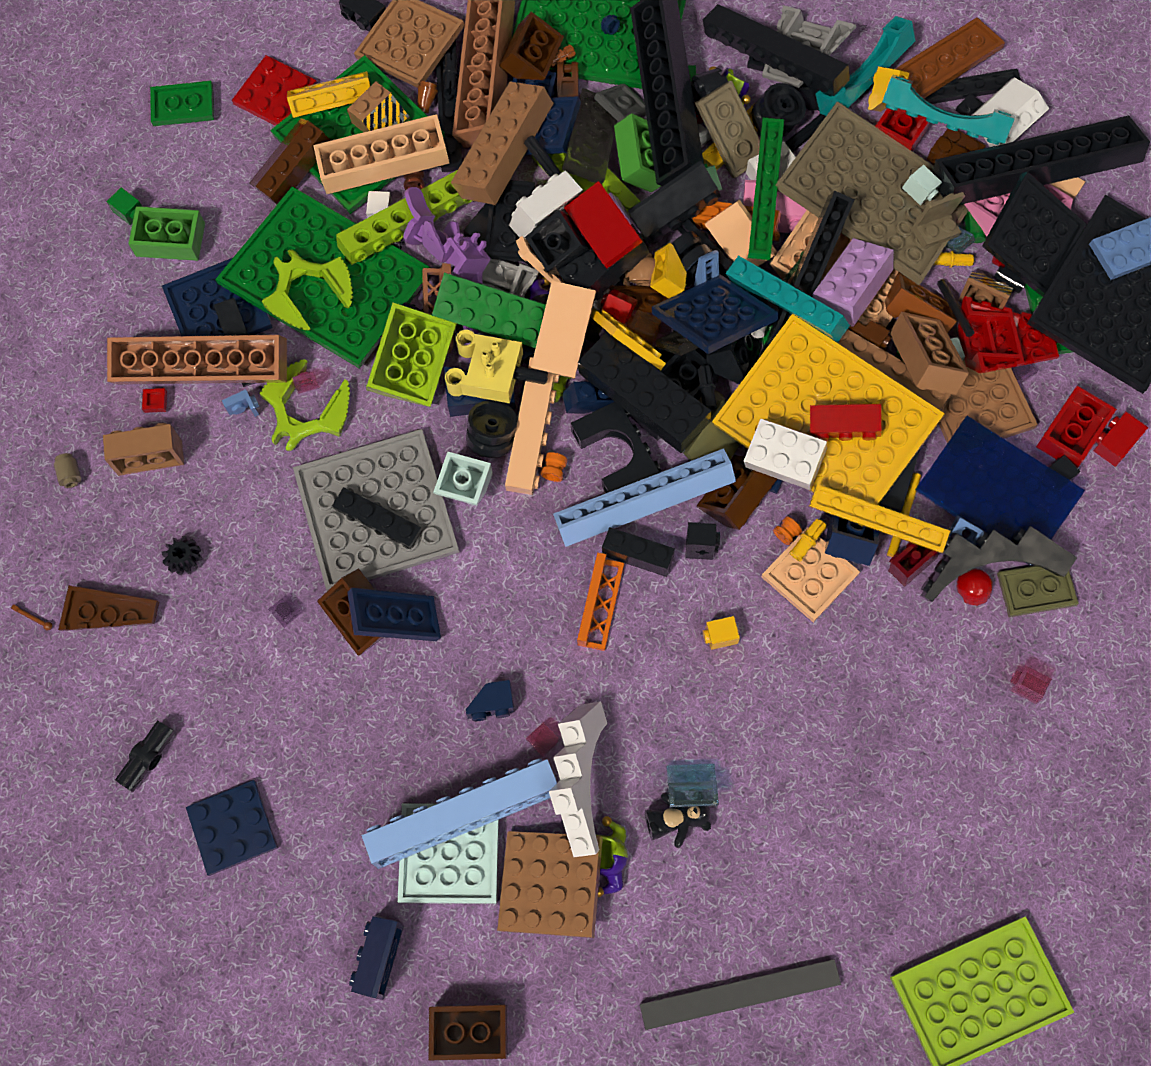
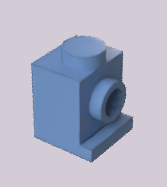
[948,515,983,546]

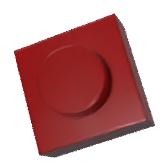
[142,388,167,413]

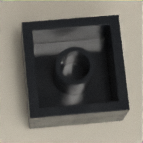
[525,210,591,277]

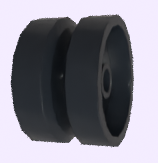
[751,83,806,137]
[671,231,713,287]
[466,400,517,458]

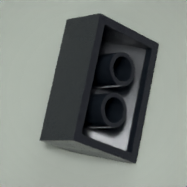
[706,333,762,385]

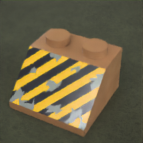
[347,82,410,132]
[958,271,1013,309]

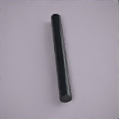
[937,279,974,337]

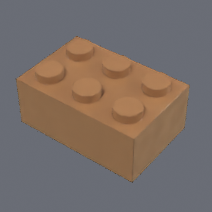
[103,423,184,476]

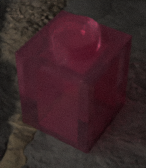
[1010,665,1052,704]

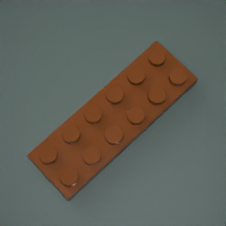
[895,17,1005,98]

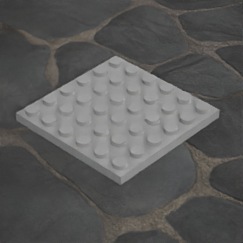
[293,429,460,591]

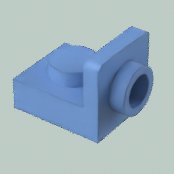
[222,389,260,417]

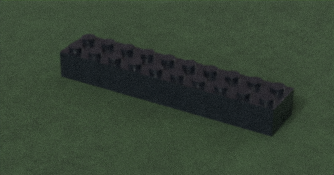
[630,0,704,187]
[933,115,1150,205]

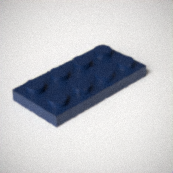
[347,588,441,642]

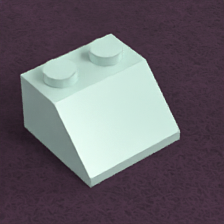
[433,452,492,506]

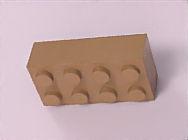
[890,312,969,395]

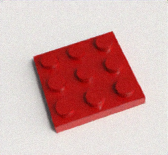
[232,55,317,126]

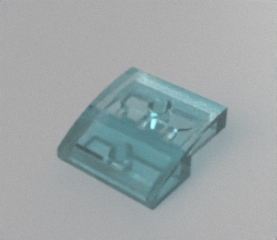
[666,764,719,807]

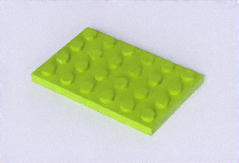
[890,916,1074,1066]

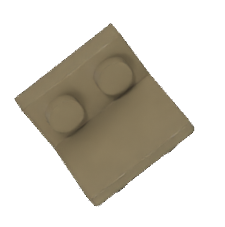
[911,192,965,249]

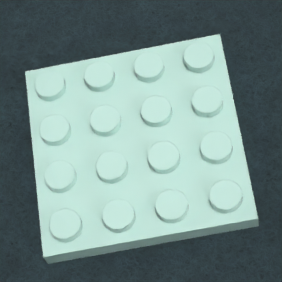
[398,803,499,904]

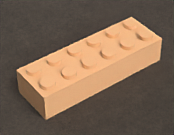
[313,114,449,194]

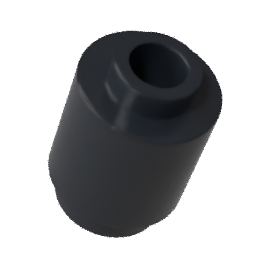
[994,266,1026,294]

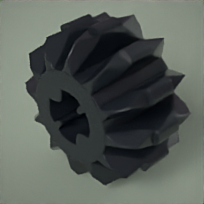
[162,536,202,576]

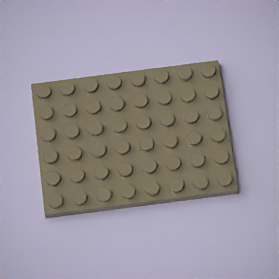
[776,102,968,285]

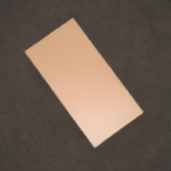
[531,281,596,379]

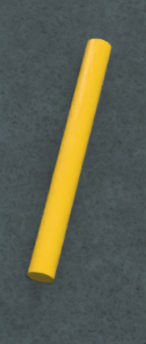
[887,473,921,557]

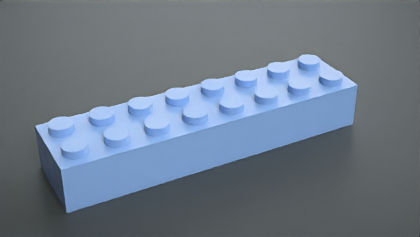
[361,758,557,869]

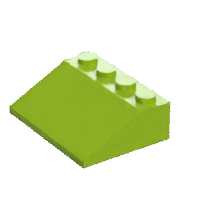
[366,303,456,407]

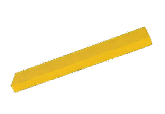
[809,484,950,553]

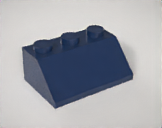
[349,916,404,1000]

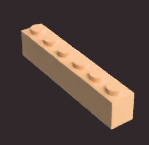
[505,357,560,495]

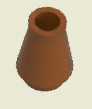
[417,81,438,114]

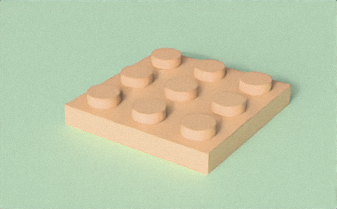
[761,527,860,623]

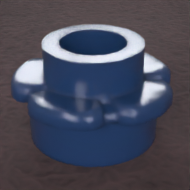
[601,15,620,35]

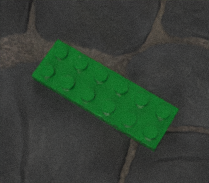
[432,272,546,348]

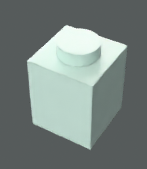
[902,165,942,206]

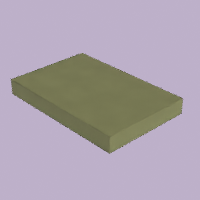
[683,400,741,461]
[997,566,1079,618]

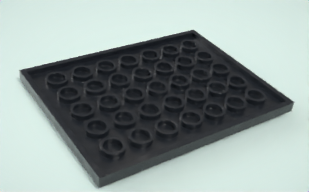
[1026,195,1151,394]

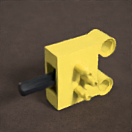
[445,330,548,403]

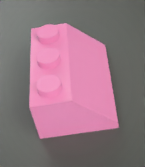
[742,180,806,233]

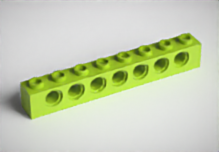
[336,170,472,265]

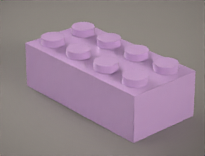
[812,238,894,326]

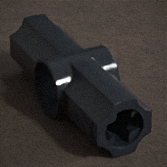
[115,720,176,792]

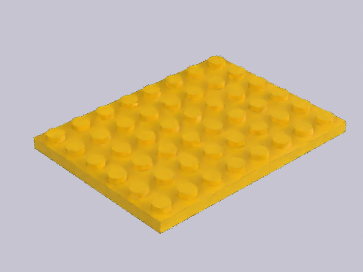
[712,314,945,527]

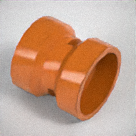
[541,452,568,482]

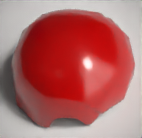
[956,568,992,606]

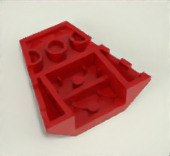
[958,296,1059,374]

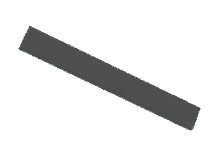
[640,959,841,1030]

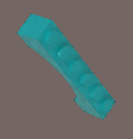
[815,16,916,116]
[882,75,1015,145]
[726,255,850,343]

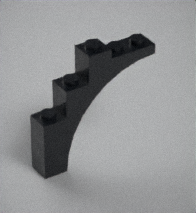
[920,526,1077,602]

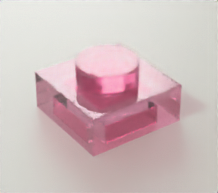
[293,371,320,394]
[526,722,560,757]

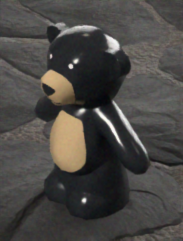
[644,793,711,848]

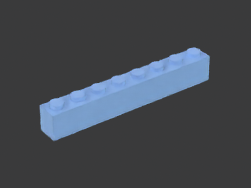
[553,449,736,547]

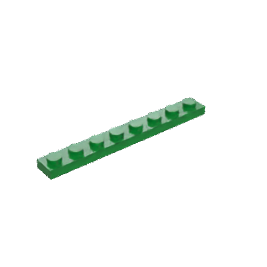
[748,118,784,260]

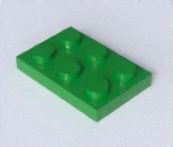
[150,81,214,126]

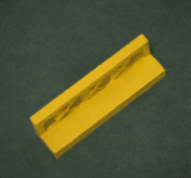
[287,71,371,118]

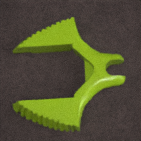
[262,249,353,330]
[259,359,350,451]

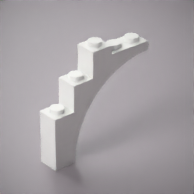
[549,701,607,857]

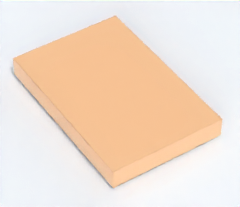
[705,200,777,266]

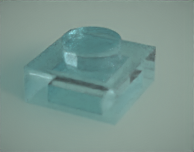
[945,228,975,254]

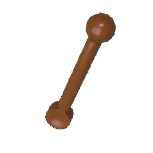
[11,604,53,631]

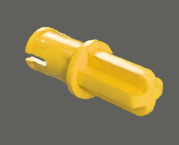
[933,251,974,268]
[789,519,827,562]

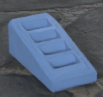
[694,250,719,287]

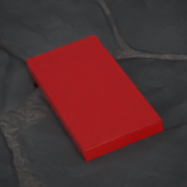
[564,181,643,269]

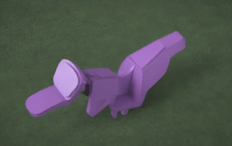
[403,187,491,334]

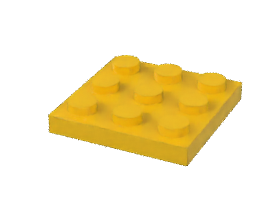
[590,309,666,371]

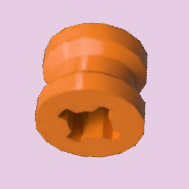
[773,516,802,545]

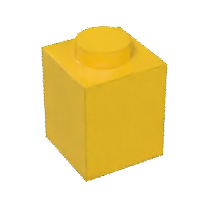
[702,616,740,650]

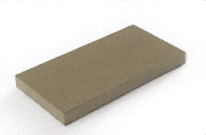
[695,81,760,178]

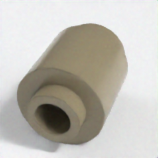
[53,453,81,488]

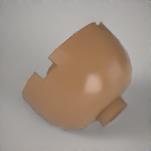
[623,253,655,287]

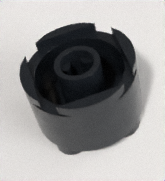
[691,68,728,115]

